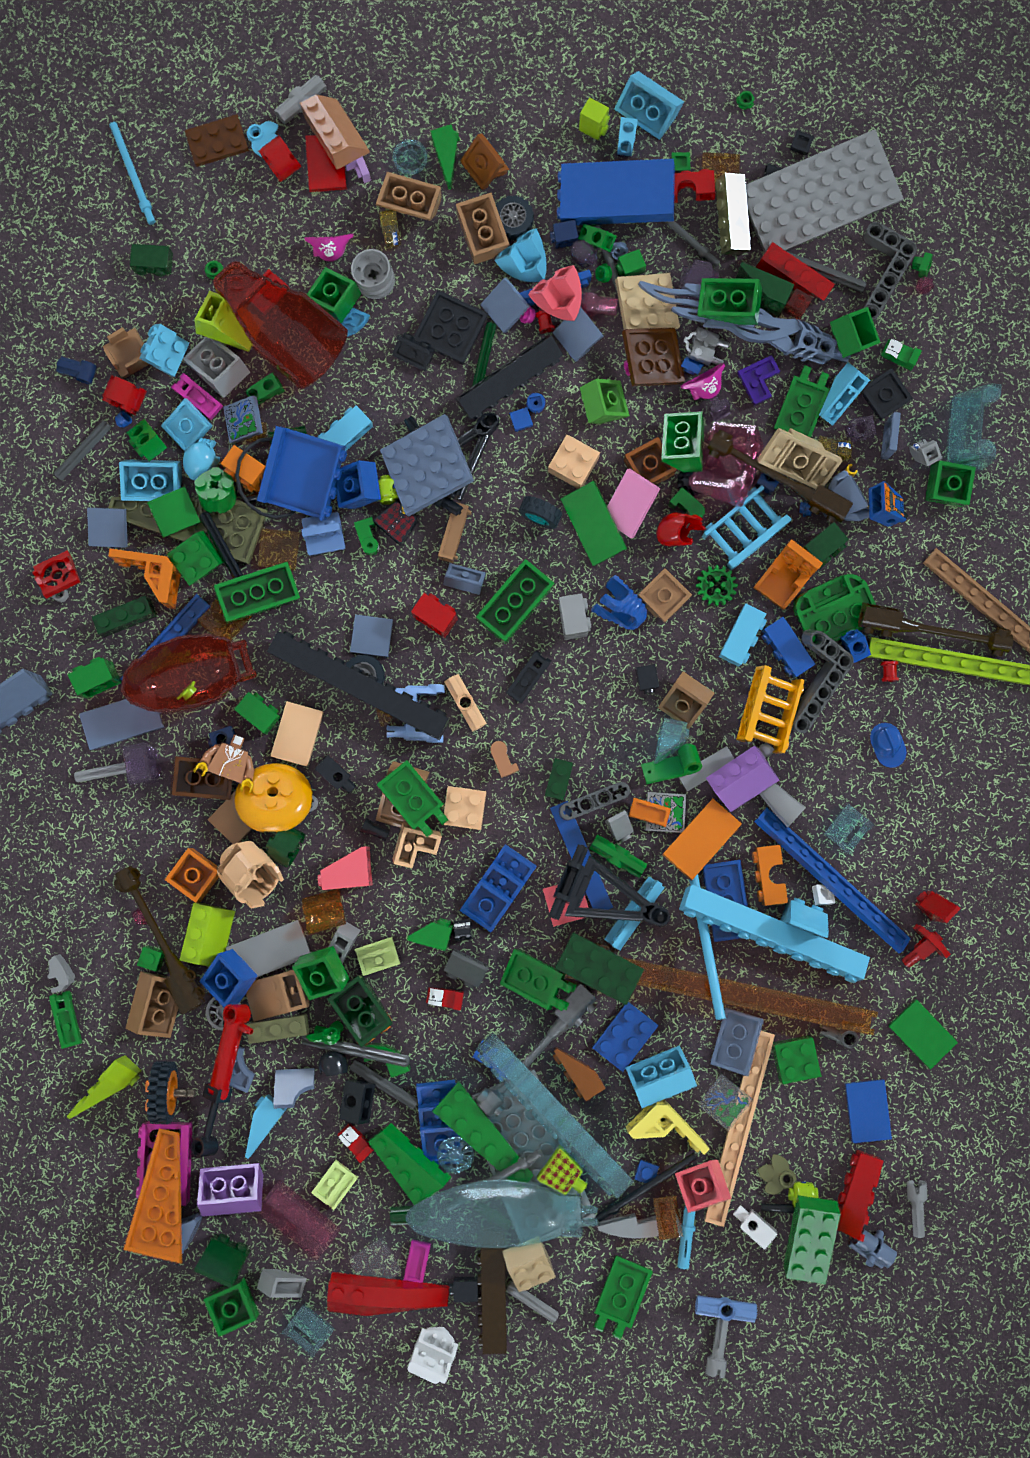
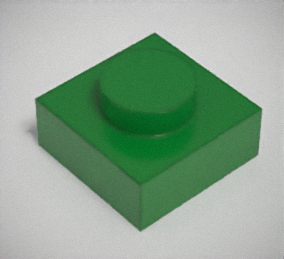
[671,152,690,173]

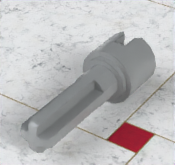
[907,1180,927,1238]
[705,1318,729,1378]

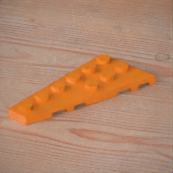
[124,1128,182,1264]

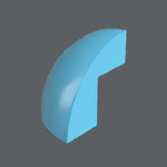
[495,228,546,282]

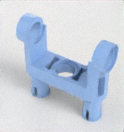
[387,684,445,743]

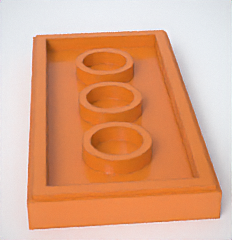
[662,799,742,881]

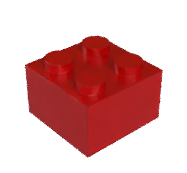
[411,593,458,638]

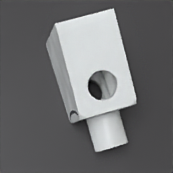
[733,1205,777,1250]

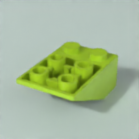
[194,291,263,352]

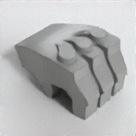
[47,954,75,993]

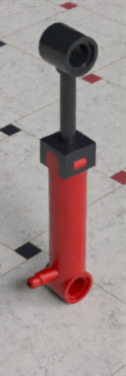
[190,1004,253,1158]

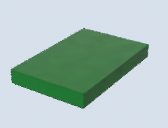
[888,999,958,1070]

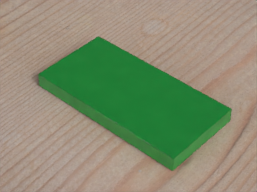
[561,481,627,567]

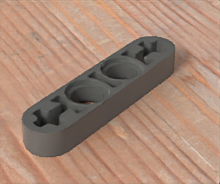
[559,782,630,821]

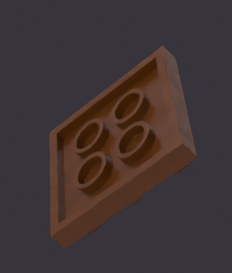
[622,328,685,387]

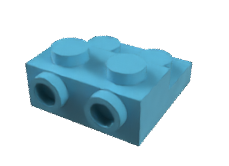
[139,324,189,377]

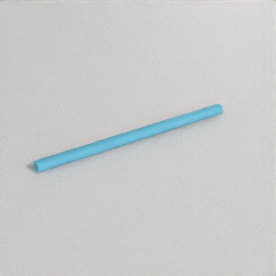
[689,874,726,1020]

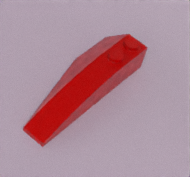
[327,1272,450,1316]

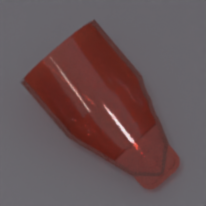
[213,261,348,389]

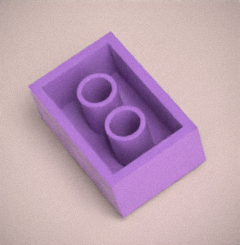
[197,1163,263,1216]

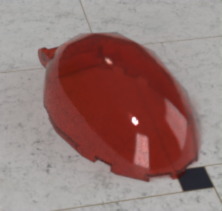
[121,633,257,715]

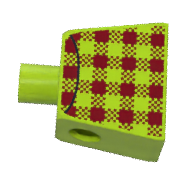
[537,1145,587,1195]

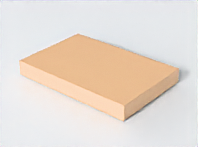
[271,701,324,767]

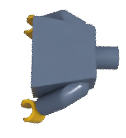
[823,464,869,521]

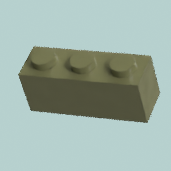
[246,1013,310,1044]

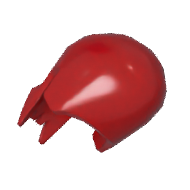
[656,512,706,546]

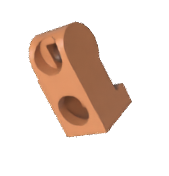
[491,741,519,778]

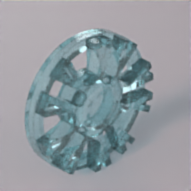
[393,139,428,175]
[437,1137,474,1174]

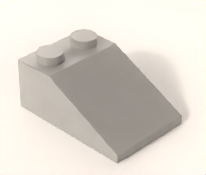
[182,337,250,398]

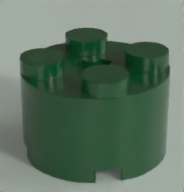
[265,828,306,868]

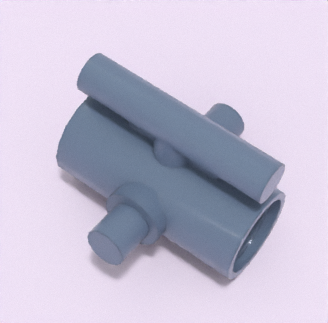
[848,1229,897,1269]

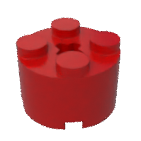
[258,135,301,182]
[102,375,147,416]

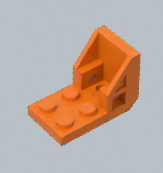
[753,539,823,611]
[108,549,181,609]

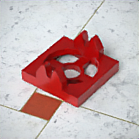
[32,550,81,599]

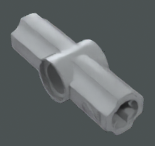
[274,75,327,124]

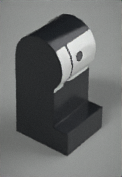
[454,919,474,941]

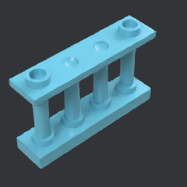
[702,486,792,571]

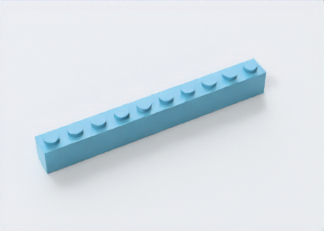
[679,884,870,983]

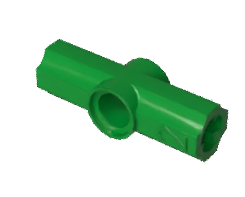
[589,834,647,878]

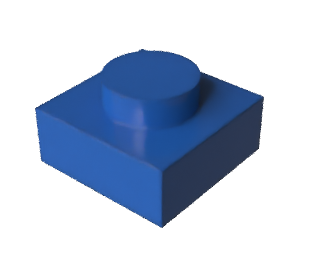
[681,357,704,375]
[634,1159,659,1183]

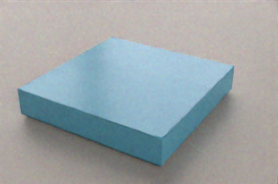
[161,398,213,451]

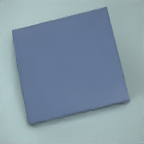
[552,307,604,362]

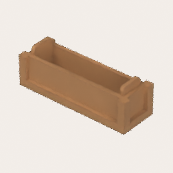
[438,502,472,563]

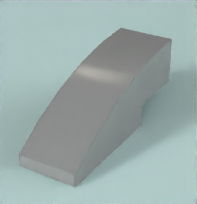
[597,1213,661,1238]

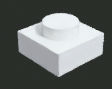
[812,885,835,905]

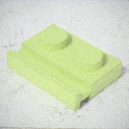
[355,937,401,976]
[311,1160,358,1210]

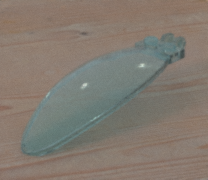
[406,1180,598,1248]

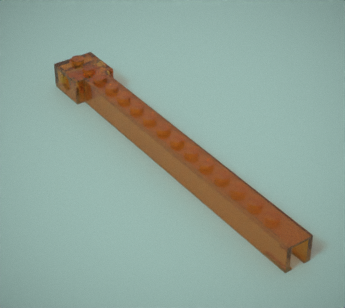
[565,942,878,1035]

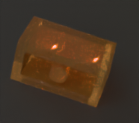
[653,1196,683,1240]

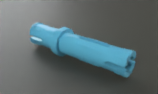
[677,1206,696,1269]

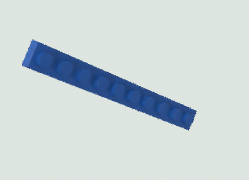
[754,807,911,954]

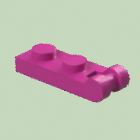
[171,373,223,420]

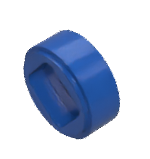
[527,393,545,413]

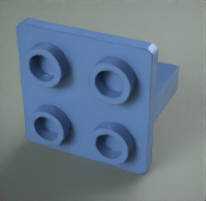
[301,512,345,556]

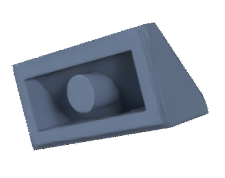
[444,563,486,595]

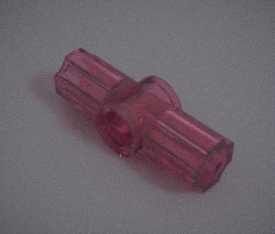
[580,292,618,317]

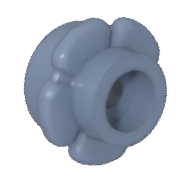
[610,242,628,260]

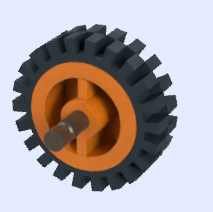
[145,1061,195,1124]

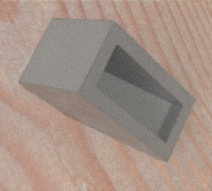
[257,1269,307,1298]

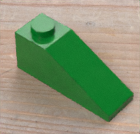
[430,124,460,190]

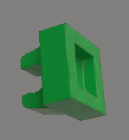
[912,252,933,279]

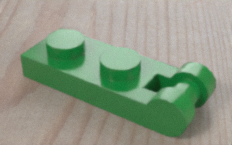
[49,990,83,1049]

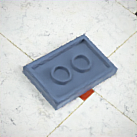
[710,1007,764,1076]

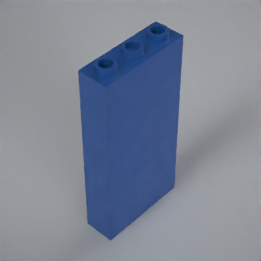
[557,159,675,225]

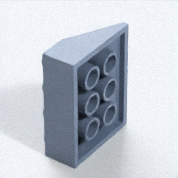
[0,669,53,733]

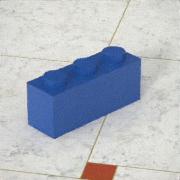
[762,617,815,679]

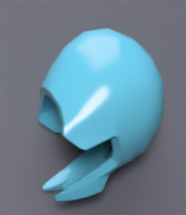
[183,438,220,481]

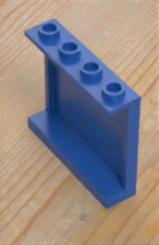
[257,426,347,521]

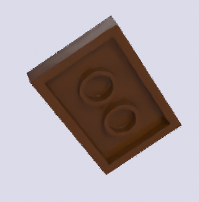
[184,114,249,167]

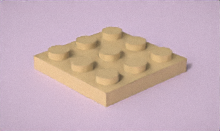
[615,273,680,330]

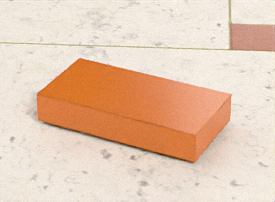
[628,798,671,827]

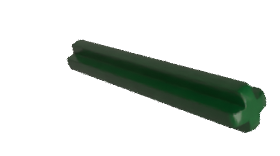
[472,322,496,387]

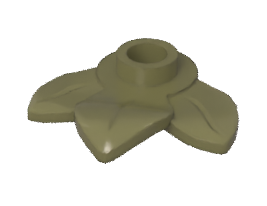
[758,1154,797,1195]

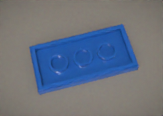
[702,860,748,942]

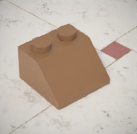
[658,672,714,729]

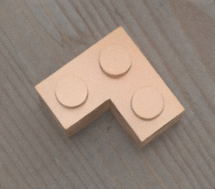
[392,822,442,868]

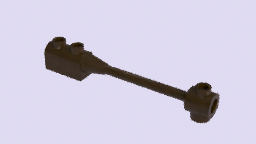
[707,429,853,523]
[858,602,1013,656]
[114,866,206,1015]

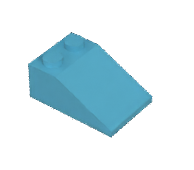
[780,897,828,938]

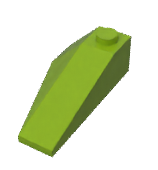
[66,1055,142,1119]

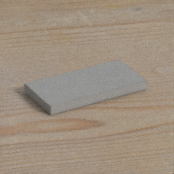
[226,920,311,977]

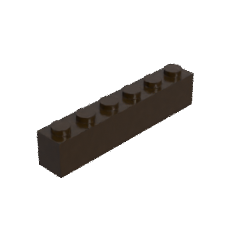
[477,1227,507,1354]

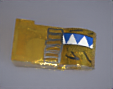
[379,210,401,248]
[817,436,852,460]

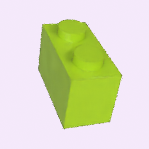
[579,97,610,140]

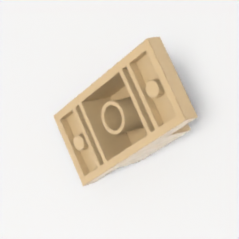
[757,428,843,489]

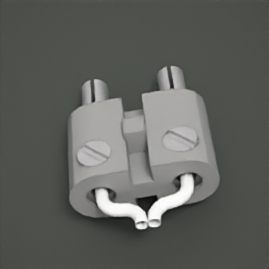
[684,327,729,366]

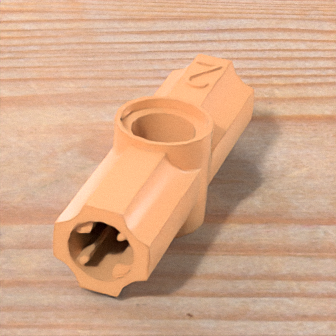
[444,674,487,732]

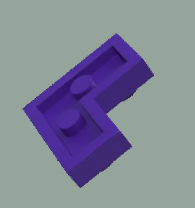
[737,355,780,406]

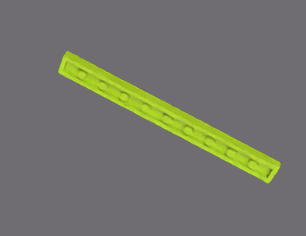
[868,637,1030,686]

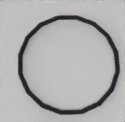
[235,437,296,519]

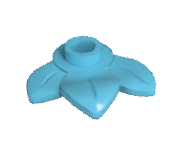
[247,121,278,157]

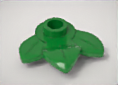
[306,1021,344,1045]

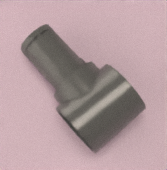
[819,1024,859,1049]

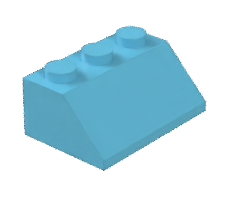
[614,71,684,140]
[119,460,182,501]

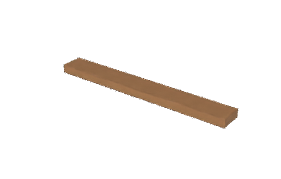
[923,548,1030,653]

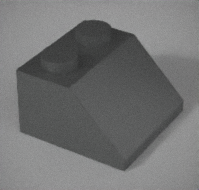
[444,949,489,989]

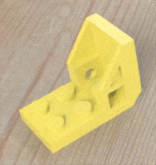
[625,1099,710,1155]

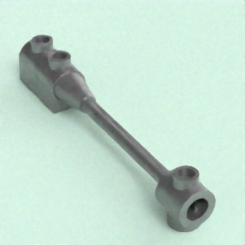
[475,984,597,1117]

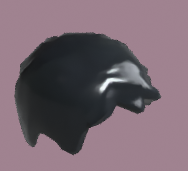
[318,1051,348,1077]

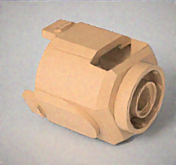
[217,841,284,909]

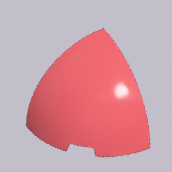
[528,265,582,321]

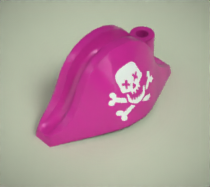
[304,233,354,262]
[680,363,725,400]

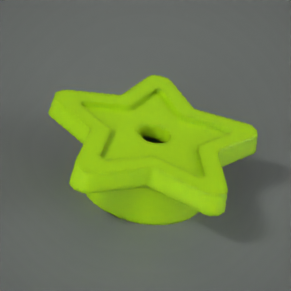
[177,681,197,700]

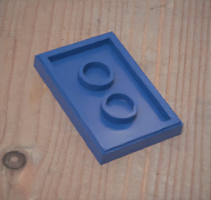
[845,1079,892,1143]

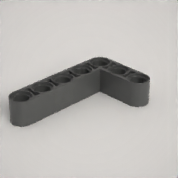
[863,222,917,322]
[791,629,854,733]

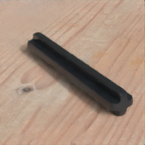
[199,512,243,579]

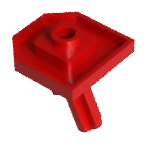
[902,924,951,967]

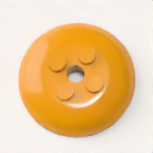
[234,763,312,833]

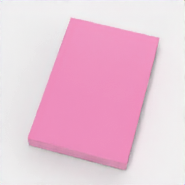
[607,469,660,538]

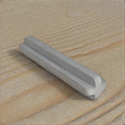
[74,762,132,782]
[506,1281,559,1323]

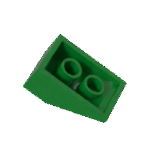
[697,278,762,325]

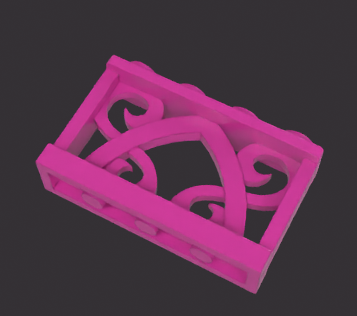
[136,1121,193,1206]

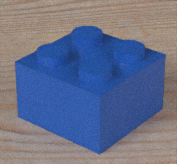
[335,460,381,509]
[200,949,258,1008]

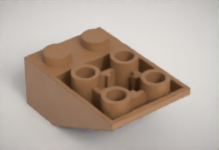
[246,970,310,1021]

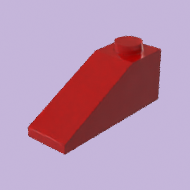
[915,891,961,923]

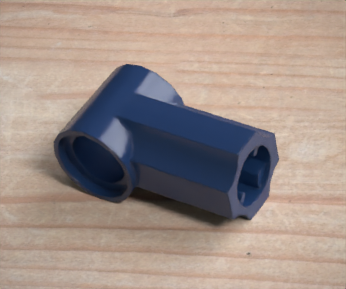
[56,356,97,385]

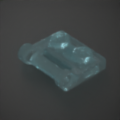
[823,804,874,856]
[282,1304,335,1358]

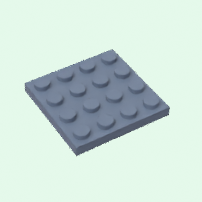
[380,414,474,517]

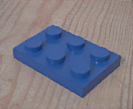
[592,1002,659,1072]

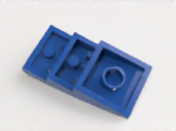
[459,844,537,932]
[416,1080,463,1165]

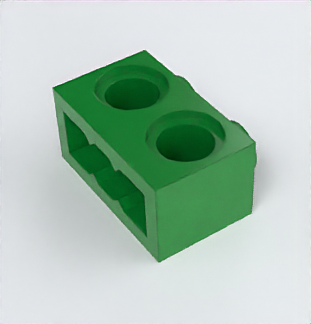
[126,419,167,462]

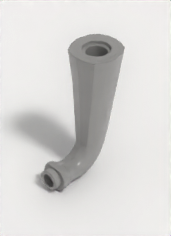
[759,742,806,828]

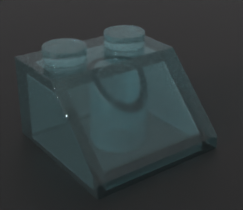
[654,718,690,764]

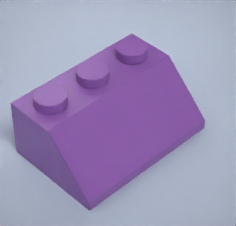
[706,746,780,812]

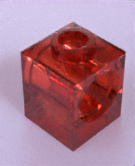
[784,289,813,320]

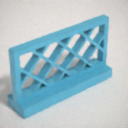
[604,876,665,950]

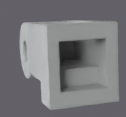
[909,439,942,466]

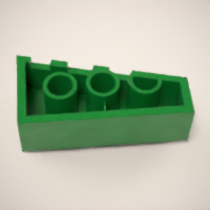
[368,1123,451,1206]

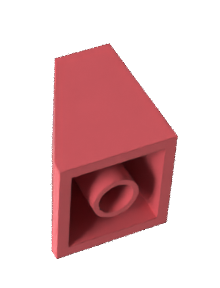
[318,846,373,890]

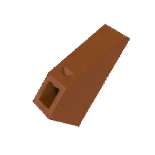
[553,1047,606,1101]

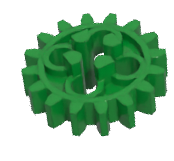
[695,565,738,607]

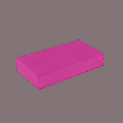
[403,1239,431,1283]

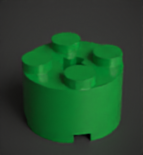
[194,467,237,513]

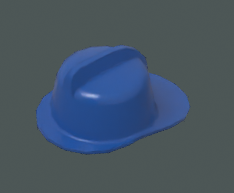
[870,723,907,768]

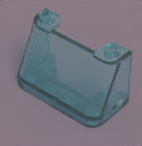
[945,383,1002,471]

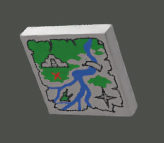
[645,792,686,833]

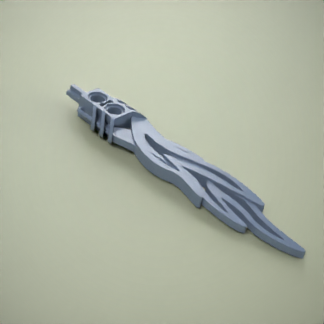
[638,281,851,364]

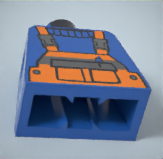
[869,481,908,527]

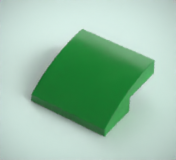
[147,487,201,538]

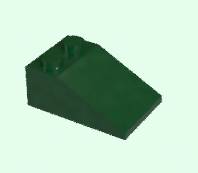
[735,262,794,317]
[328,975,393,1047]
[194,1234,251,1288]

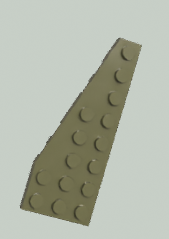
[108,497,268,565]

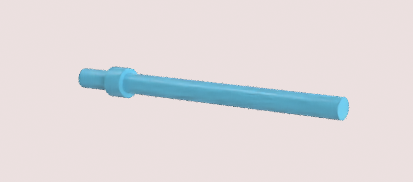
[110,122,156,225]

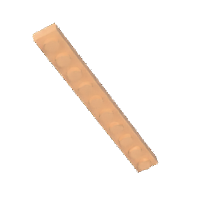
[704,1030,775,1227]

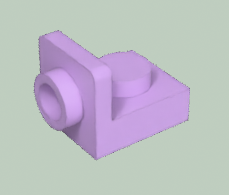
[345,156,371,183]

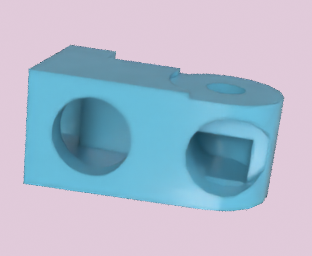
[617,117,638,157]

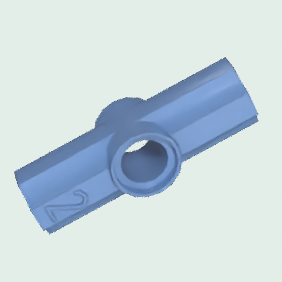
[695,1295,757,1323]

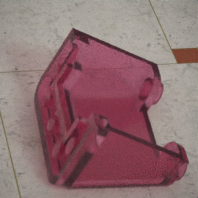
[689,422,764,507]

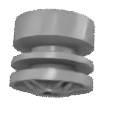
[351,249,395,299]

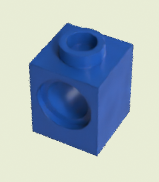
[840,629,871,663]

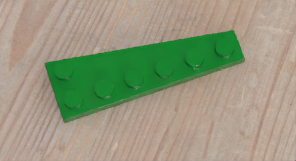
[432,1081,534,1190]

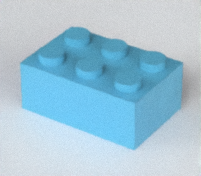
[625,1045,697,1108]

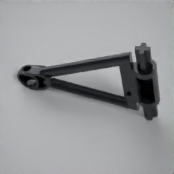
[433,412,500,516]
[548,844,670,927]

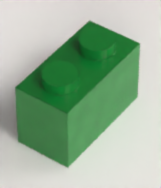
[234,692,281,735]

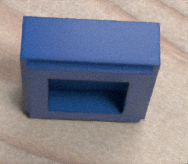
[509,407,533,432]

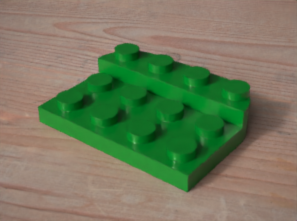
[793,574,876,652]

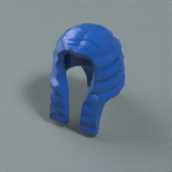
[591,575,647,630]

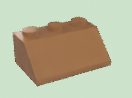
[376,172,441,221]
[456,193,509,265]
[125,971,178,1038]

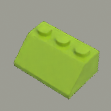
[180,902,235,966]

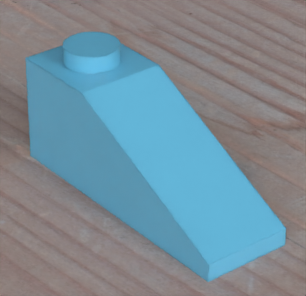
[819,362,870,426]
[245,1094,287,1159]

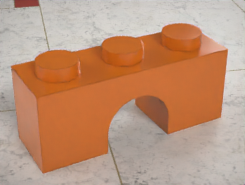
[752,845,788,906]

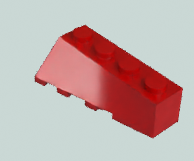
[755,242,835,301]
[837,1150,883,1242]

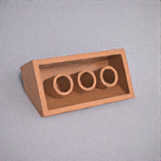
[300,95,370,169]

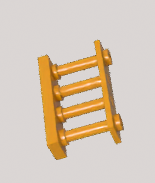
[736,665,805,754]

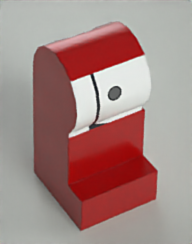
[426,987,464,1011]
[338,1123,373,1163]

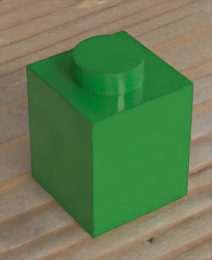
[616,249,646,277]
[137,945,165,971]

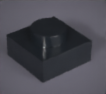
[790,130,815,156]

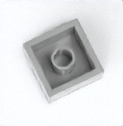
[558,593,591,640]

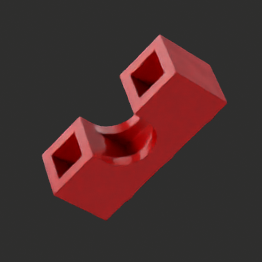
[674,169,715,203]

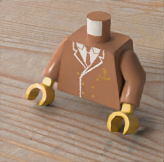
[194,735,254,793]

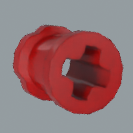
[535,310,555,334]
[881,661,899,682]

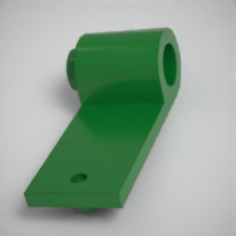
[641,744,702,784]

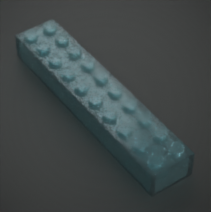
[476,1032,634,1199]

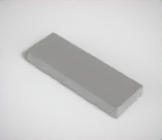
[678,746,734,792]

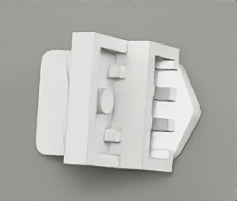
[408,1327,458,1384]

